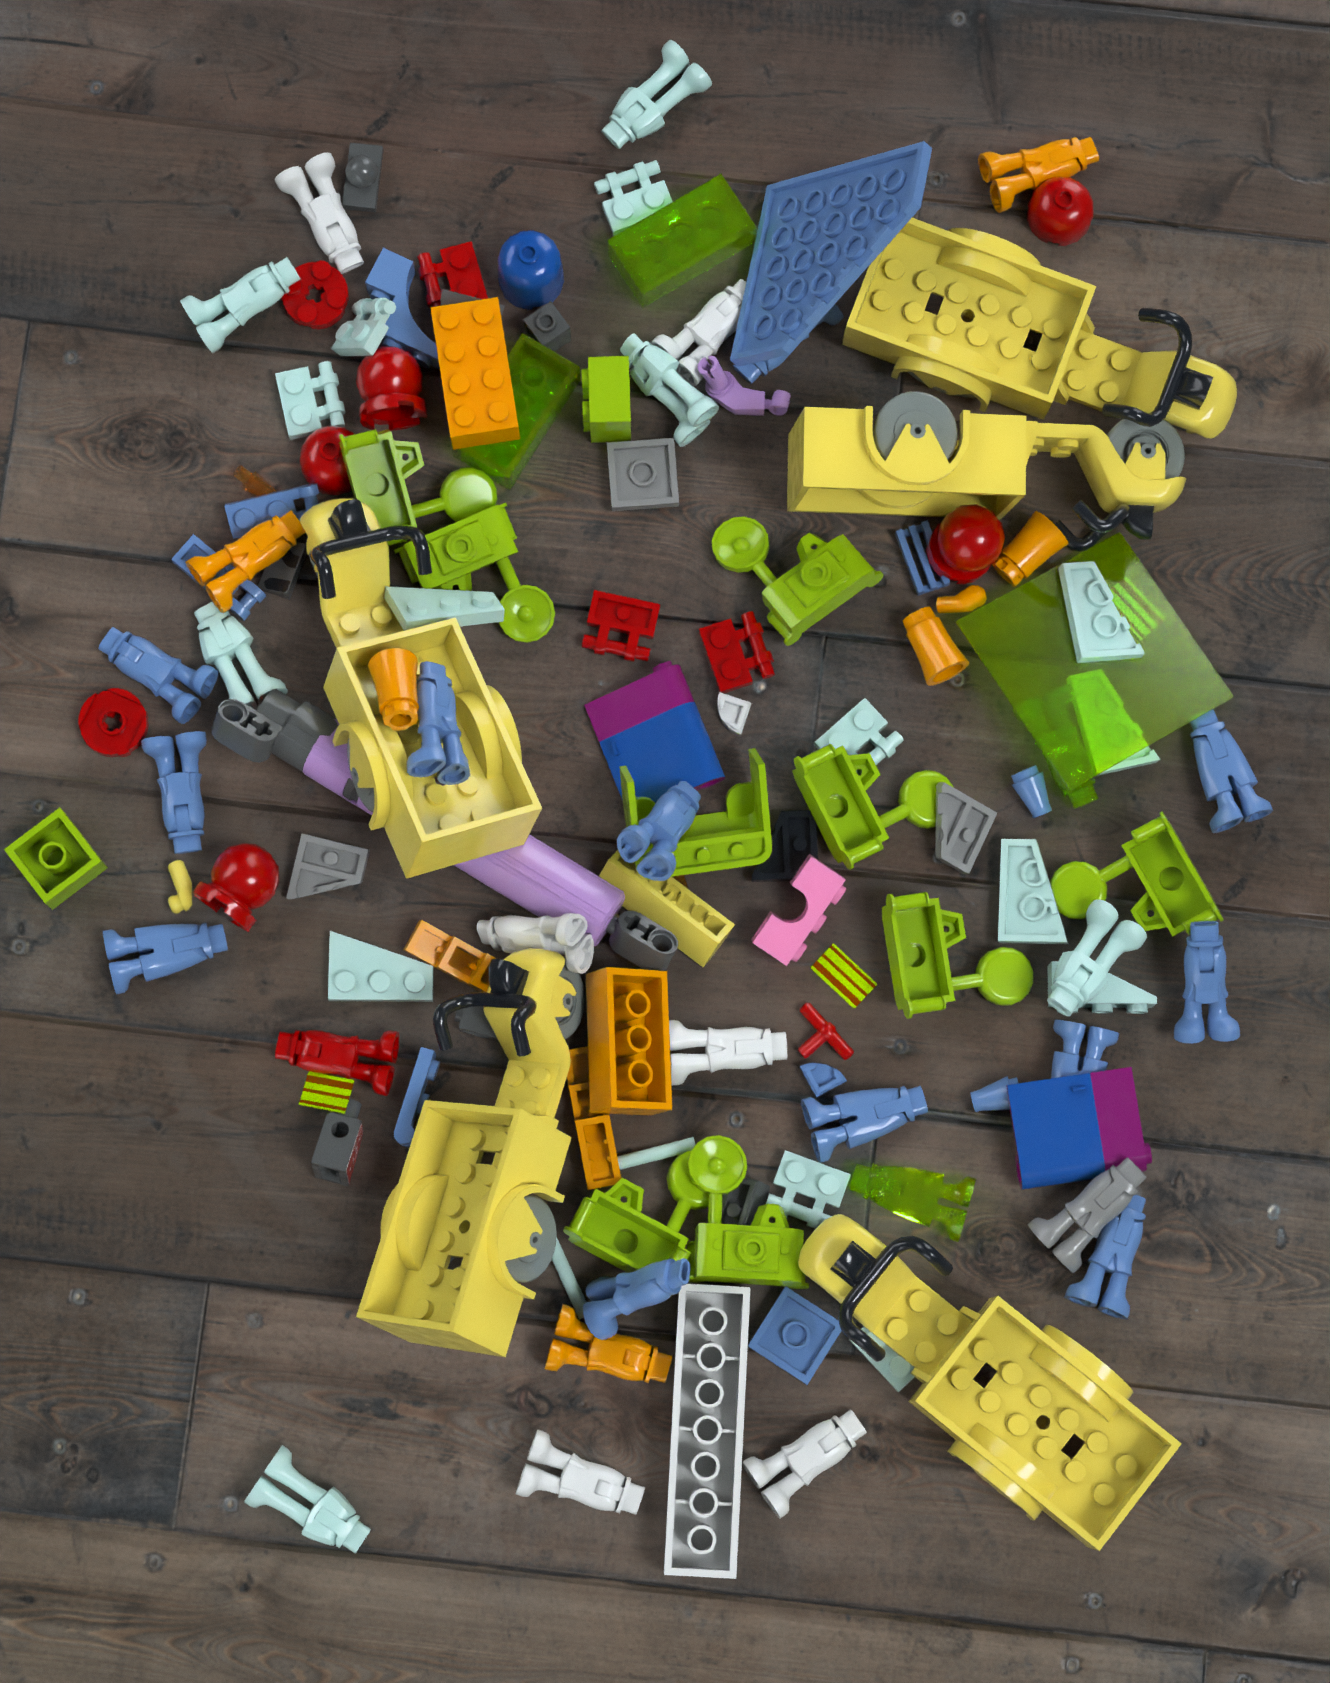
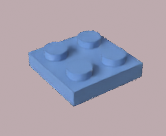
[748,1286,842,1385]

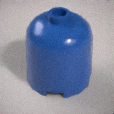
[498,230,564,310]

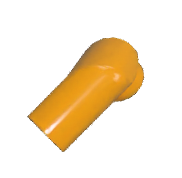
[936,585,987,614]

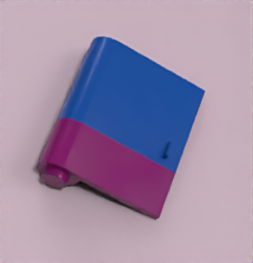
[584,661,726,803]
[1006,1067,1152,1190]

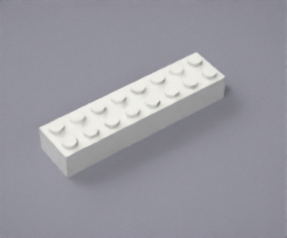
[664,1284,750,1579]

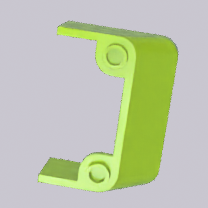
[619,748,772,879]

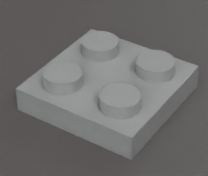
[607,438,679,511]

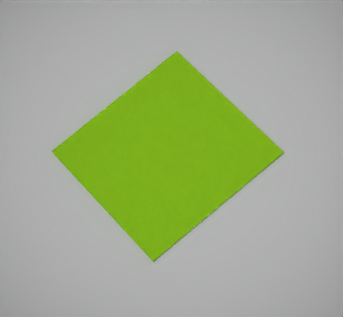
[956,532,1234,791]

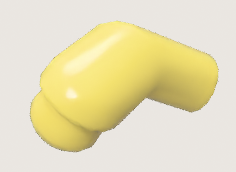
[168,860,192,914]

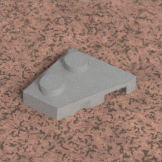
[935,782,997,874]
[286,834,370,899]

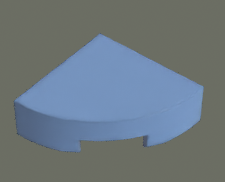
[799,1063,847,1098]

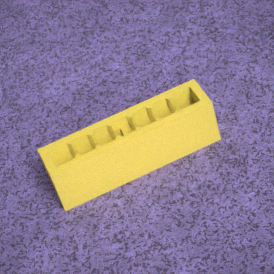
[599,850,735,967]

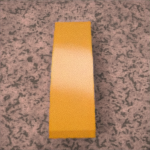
[403,920,497,993]
[567,1046,621,1190]

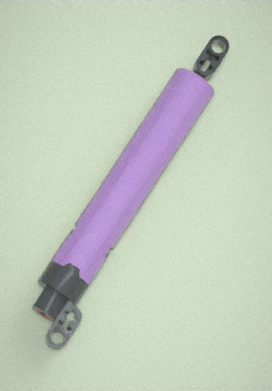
[212,689,678,971]

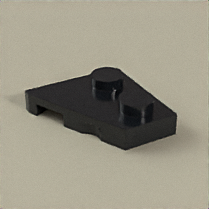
[752,810,818,882]

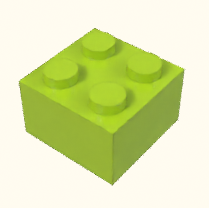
[582,356,631,443]
[4,807,108,910]

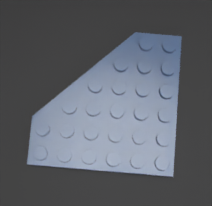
[730,141,932,367]

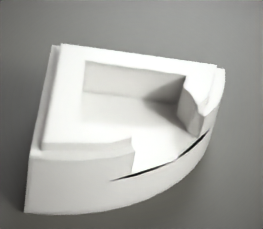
[717,692,751,737]

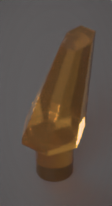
[233,465,277,496]

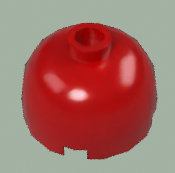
[1027,177,1093,246]
[299,425,354,495]

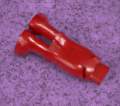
[275,1030,400,1096]

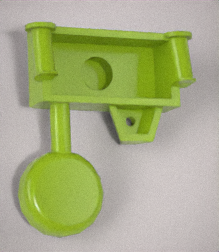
[339,429,497,546]
[394,503,555,643]
[712,516,884,646]
[792,744,954,870]
[1050,811,1224,937]
[882,892,1034,1019]
[686,1135,809,1289]
[563,1150,709,1273]

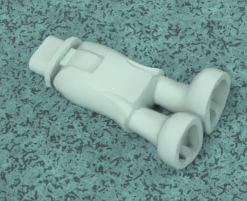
[180,257,301,353]

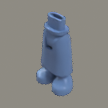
[1189,709,1273,833]
[103,922,228,994]
[1051,1020,1119,1079]
[801,1086,928,1163]

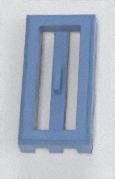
[895,520,950,596]

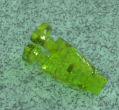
[849,1163,976,1242]

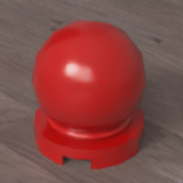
[356,346,427,431]
[926,504,1005,585]
[192,843,280,932]

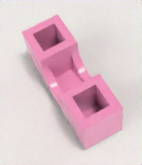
[751,854,846,966]

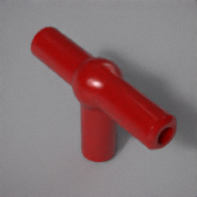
[798,1002,854,1060]

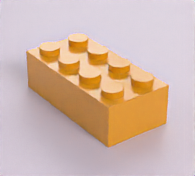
[430,297,520,450]
[586,967,672,1116]

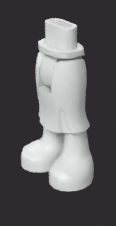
[275,152,364,274]
[651,279,746,386]
[477,913,594,974]
[669,1020,788,1086]
[742,1409,867,1519]
[515,1429,645,1515]

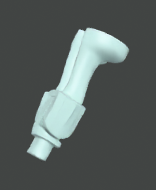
[601,40,712,149]
[620,333,719,447]
[194,602,288,710]
[1047,900,1147,1016]
[244,1445,371,1553]

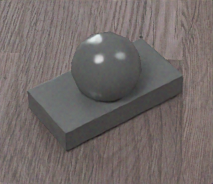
[342,142,384,212]

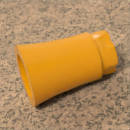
[992,511,1069,587]
[903,606,969,686]
[368,648,419,731]

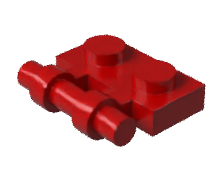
[417,241,488,308]
[582,590,661,662]
[699,611,775,693]

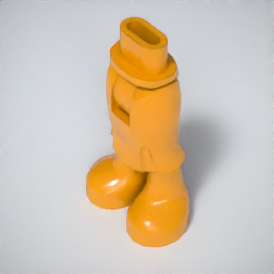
[978,137,1099,213]
[185,510,306,614]
[544,1304,672,1383]

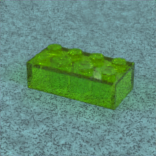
[607,174,757,308]
[451,333,581,490]

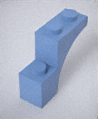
[365,248,440,370]

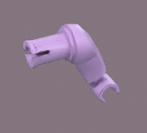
[698,356,791,416]

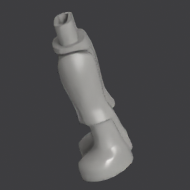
[1028,1157,1147,1273]

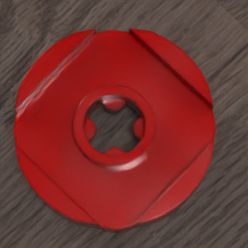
[282,260,349,330]
[78,688,149,758]

